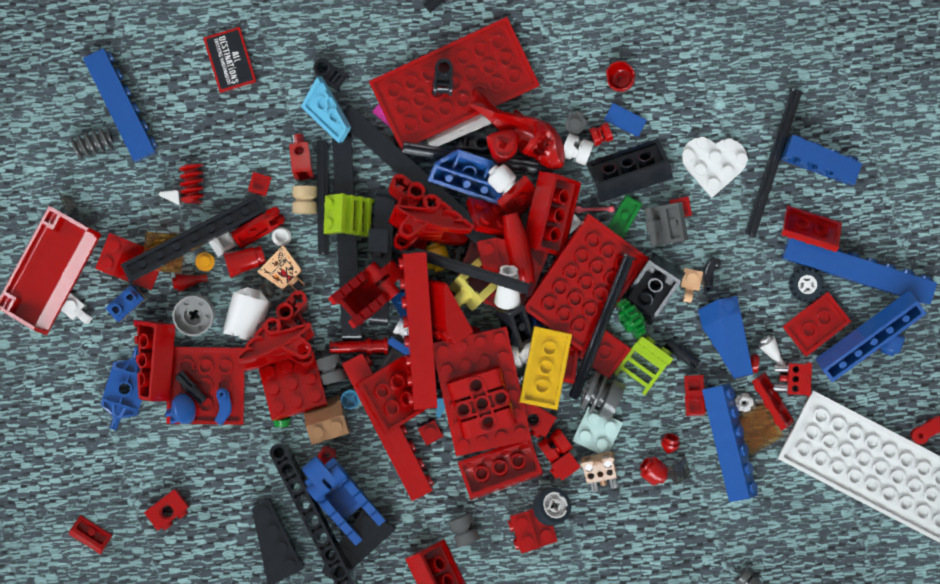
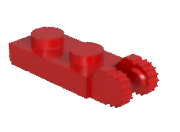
[230,206,285,249]

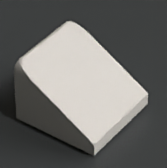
[159,190,182,206]
[209,232,237,257]

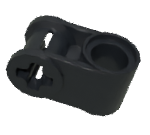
[433,58,453,96]
[313,59,350,92]
[453,132,490,154]

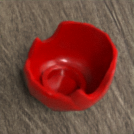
[606,61,636,92]

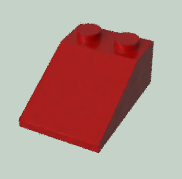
[95,233,161,291]
[428,279,473,345]

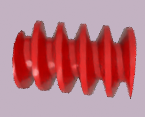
[179,164,205,204]

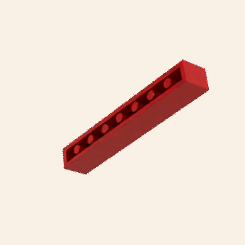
[398,252,438,410]
[342,353,434,501]

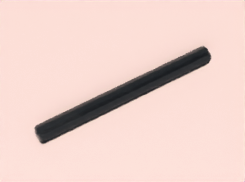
[317,141,329,255]

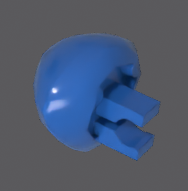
[165,393,196,424]

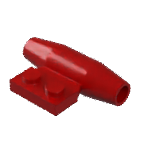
[477,212,535,288]

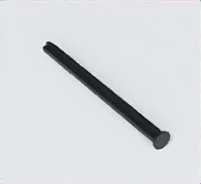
[745,88,804,237]
[402,142,555,173]
[391,241,534,297]
[569,253,636,400]

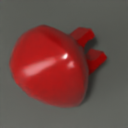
[486,130,519,163]

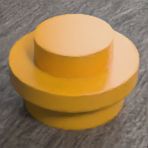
[195,252,215,271]

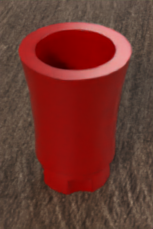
[223,246,266,278]

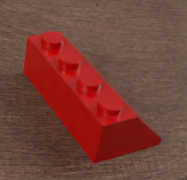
[525,171,581,256]
[405,539,465,584]

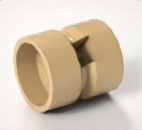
[292,186,317,214]

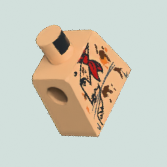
[257,246,305,291]

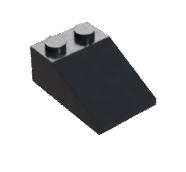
[623,252,685,324]

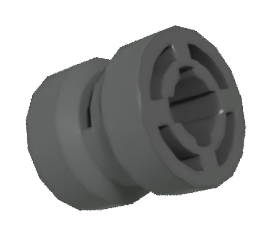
[734,568,762,584]

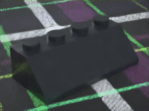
[586,138,673,203]

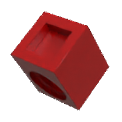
[550,452,581,480]

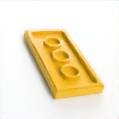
[519,326,572,410]

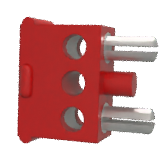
[773,361,812,397]

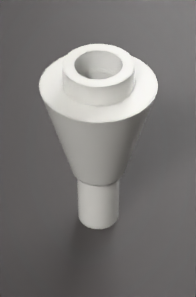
[759,335,786,369]

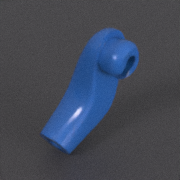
[214,388,232,426]

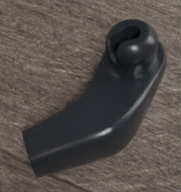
[702,257,721,292]

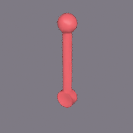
[575,205,615,214]

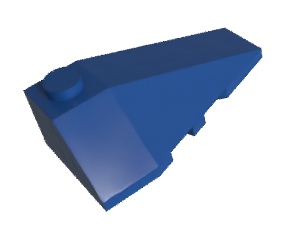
[698,296,753,378]

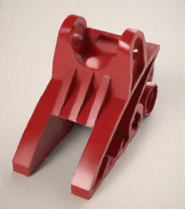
[388,174,475,251]
[328,260,403,329]
[235,291,315,371]

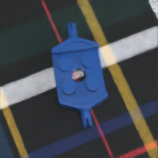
[101,347,142,431]

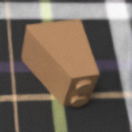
[304,395,351,445]

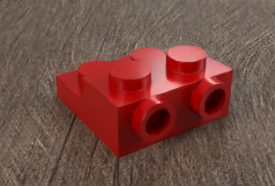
[507,509,558,554]

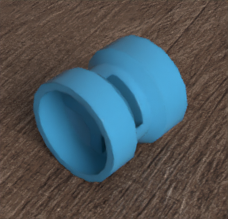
[341,390,360,409]

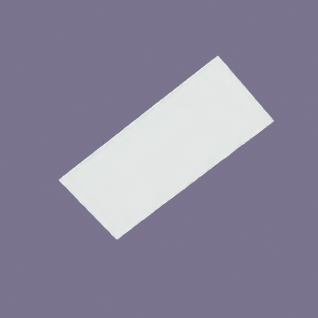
[426,114,491,147]

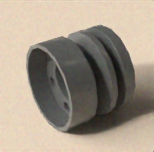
[579,371,626,421]

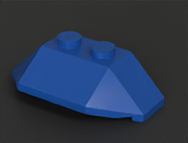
[427,149,503,204]

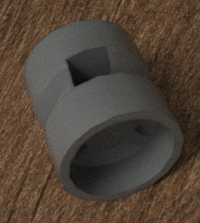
[316,353,347,386]
[448,513,480,548]

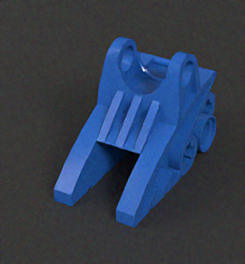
[301,456,385,546]

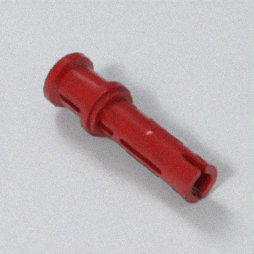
[329,337,388,355]

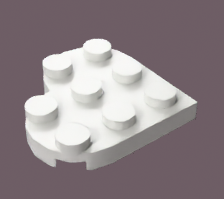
[682,137,748,198]

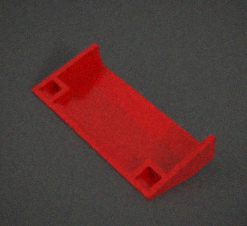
[0,206,102,336]

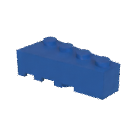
[781,135,863,186]

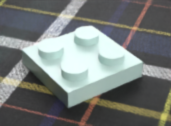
[572,406,623,454]

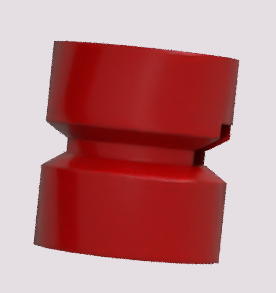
[537,428,573,464]

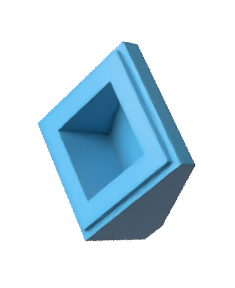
[436,398,445,418]

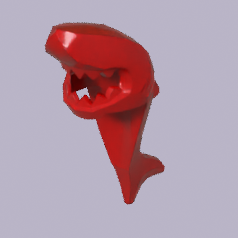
[469,89,565,169]

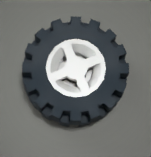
[789,268,825,302]

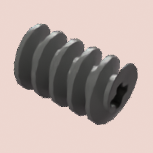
[70,125,113,159]

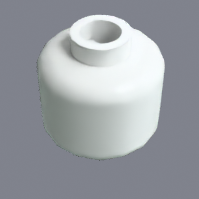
[488,165,516,193]

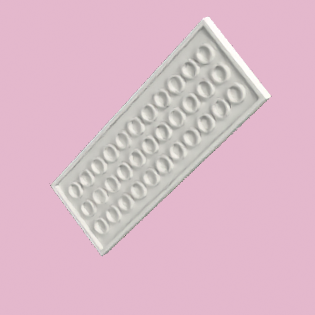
[777,390,940,543]

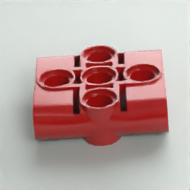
[447,367,518,440]

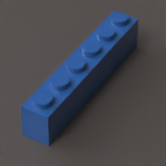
[83,48,158,163]
[815,291,927,382]
[702,383,758,502]

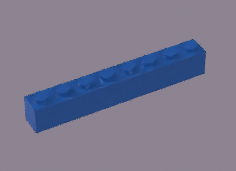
[781,238,937,305]

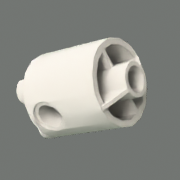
[223,287,270,341]

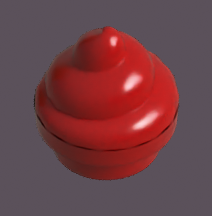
[661,433,680,454]

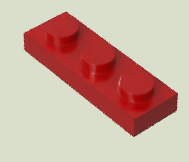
[752,372,794,431]

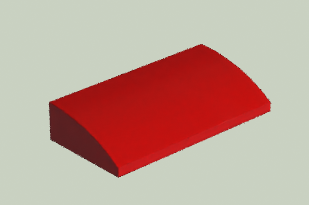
[457,440,543,500]

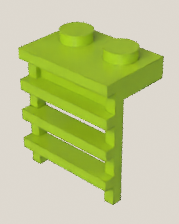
[324,193,375,237]
[614,336,673,396]

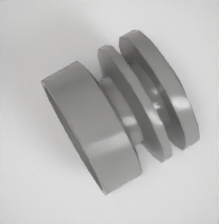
[172,294,216,336]

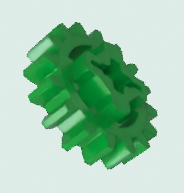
[616,298,646,339]

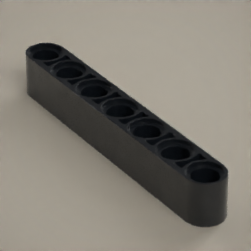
[369,193,395,326]

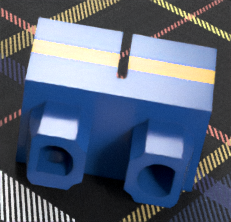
[105,285,147,323]

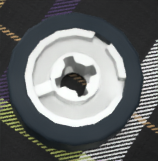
[533,488,572,526]

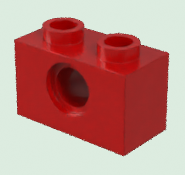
[524,403,557,439]
[144,488,191,531]

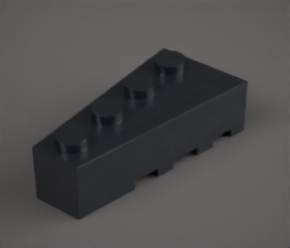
[251,498,305,584]
[321,509,397,580]

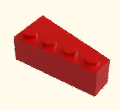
[133,320,175,401]

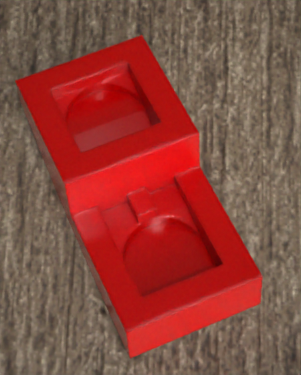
[684,375,705,416]

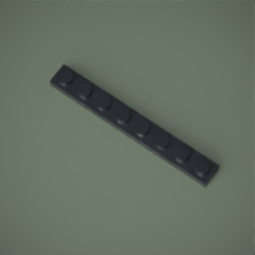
[121,194,267,283]

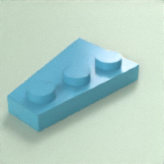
[301,76,351,143]

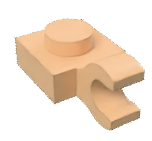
[680,268,703,303]

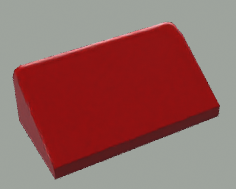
[69,515,113,555]

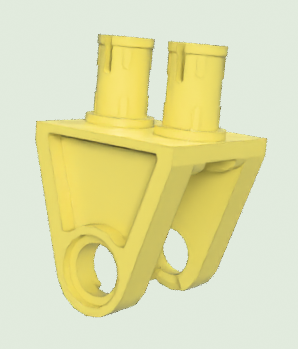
[449,257,497,312]

